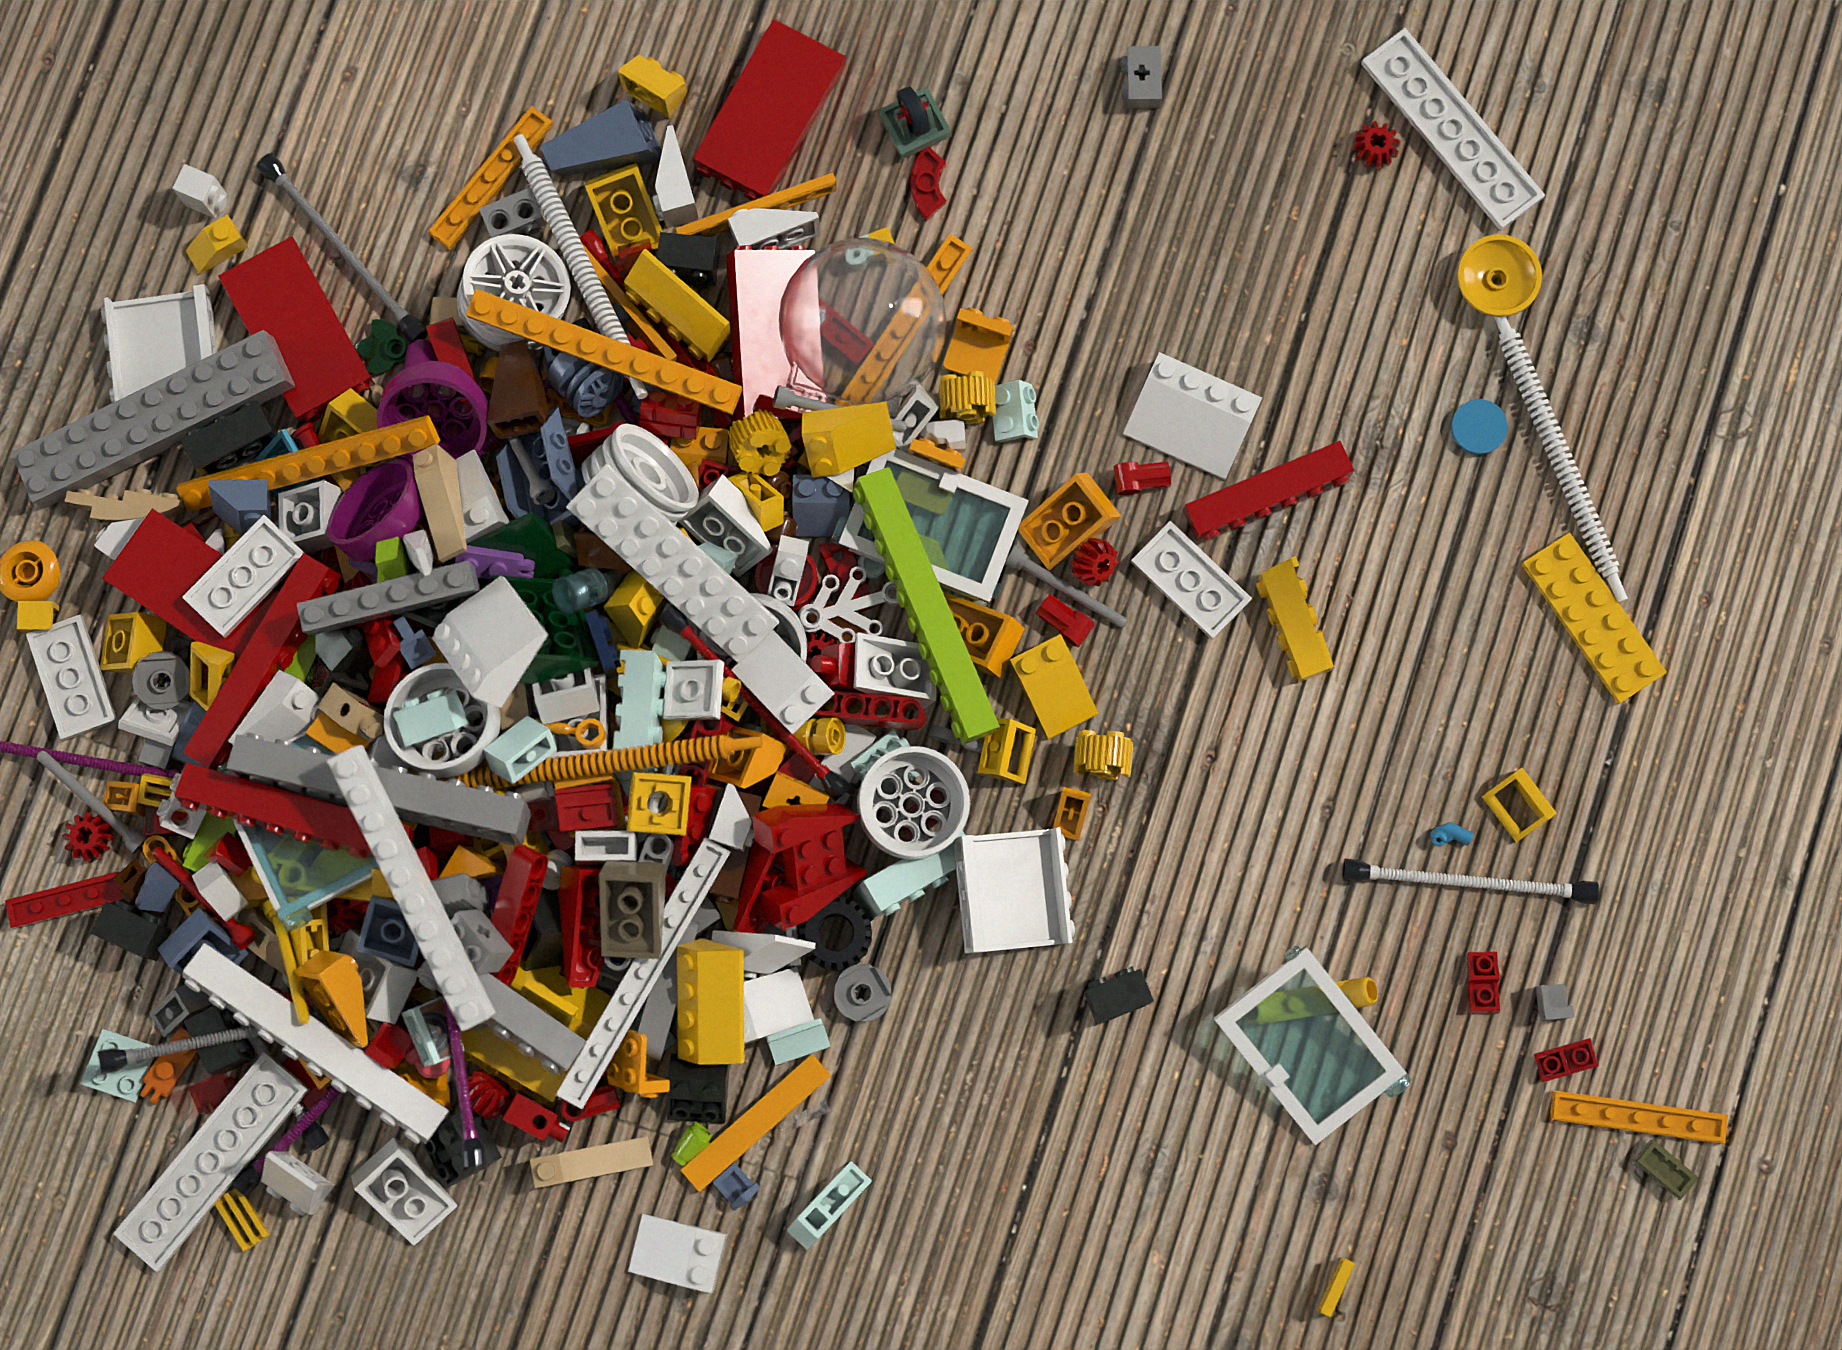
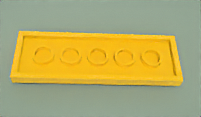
[1521,532,1667,704]

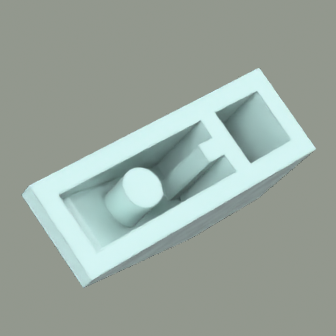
[786,1161,872,1251]

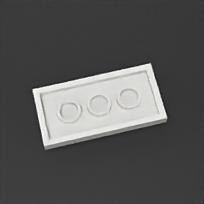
[182,515,304,638]
[1130,521,1252,640]
[26,615,118,741]

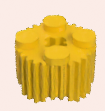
[938,371,996,425]
[728,409,792,476]
[1073,730,1133,780]

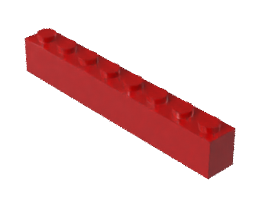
[183,553,342,773]
[174,762,415,863]

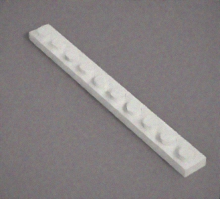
[556,837,730,1109]

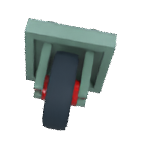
[878,86,952,159]

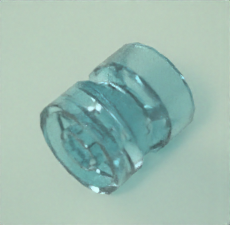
[552,568,608,614]

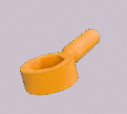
[535,718,606,750]

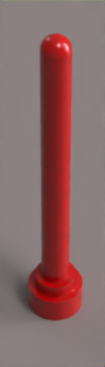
[152,847,257,950]

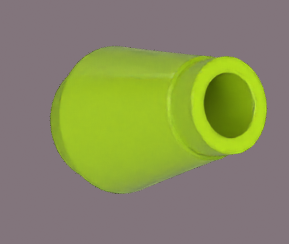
[671,1122,713,1166]

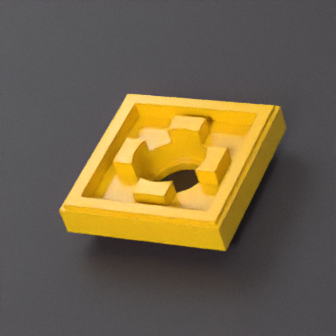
[626,771,691,835]

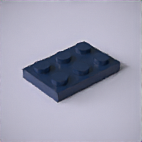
[585,610,622,679]

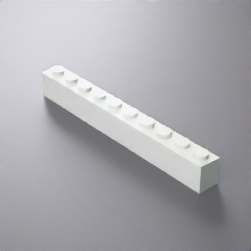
[327,745,496,1031]
[183,943,448,1144]

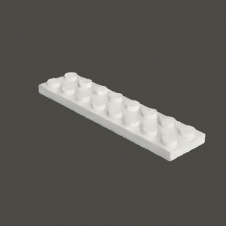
[1361,28,1545,231]
[566,463,779,663]
[113,1052,310,1272]

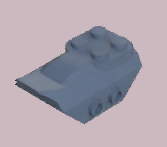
[496,406,586,527]

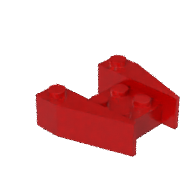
[752,803,866,931]

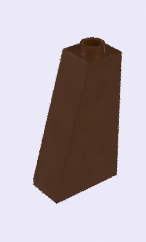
[486,339,550,439]
[705,784,763,904]

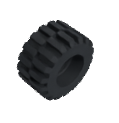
[799,896,872,971]

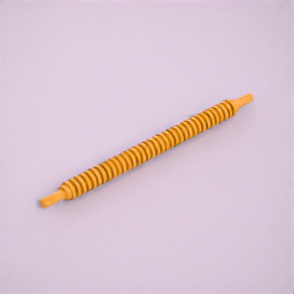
[436,735,763,789]

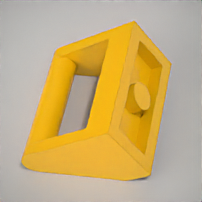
[190,642,235,711]
[977,718,1036,785]
[1481,768,1557,843]

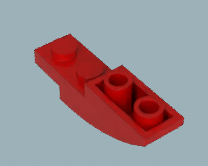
[342,571,402,668]

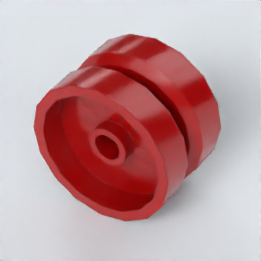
[755,547,819,613]

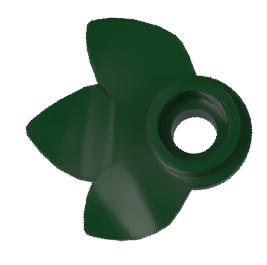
[355,319,410,374]

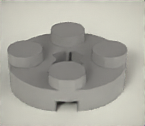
[132,651,190,709]
[834,964,891,1022]

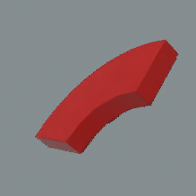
[911,147,946,222]

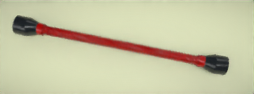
[657,604,852,802]

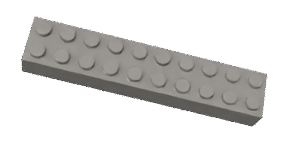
[11,330,296,508]
[227,733,531,846]

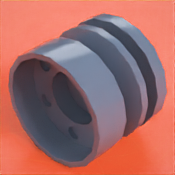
[547,352,623,417]

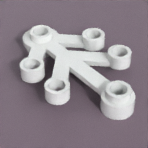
[797,566,899,643]

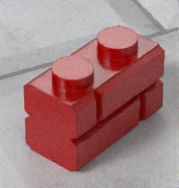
[640,390,701,440]

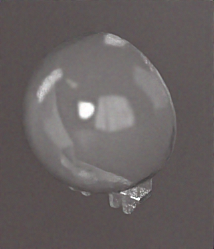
[778,237,947,419]

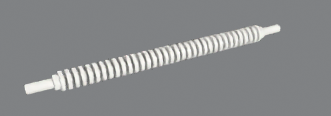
[514,134,648,399]
[1494,305,1628,603]

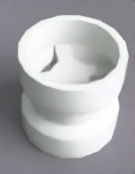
[542,849,574,890]

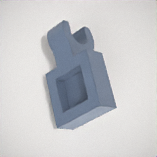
[393,616,437,669]

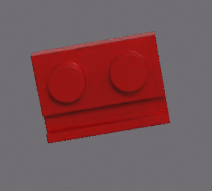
[554,784,618,833]

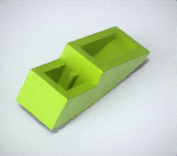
[375,537,411,618]

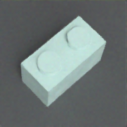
[393,689,468,746]
[483,716,557,784]

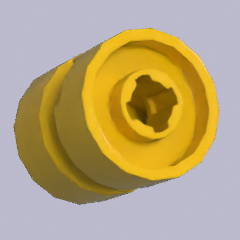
[793,717,846,756]

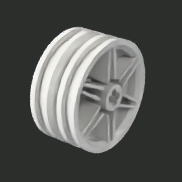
[457,234,571,351]
[582,424,699,525]

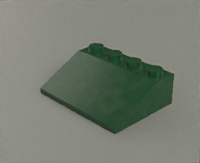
[439,512,586,590]
[490,575,599,684]

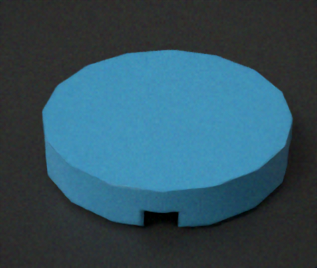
[1450,399,1508,456]

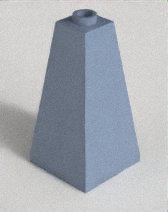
[540,99,662,176]

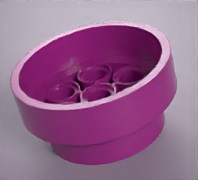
[377,361,489,467]
[327,459,428,564]

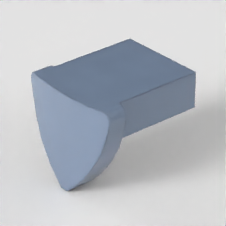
[135,862,180,912]
[713,1163,760,1211]

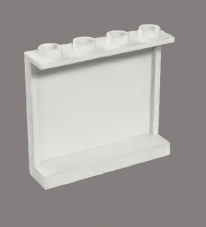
[101,284,217,403]
[953,827,1075,954]

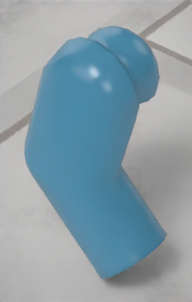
[1430,822,1474,847]

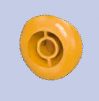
[0,540,60,602]

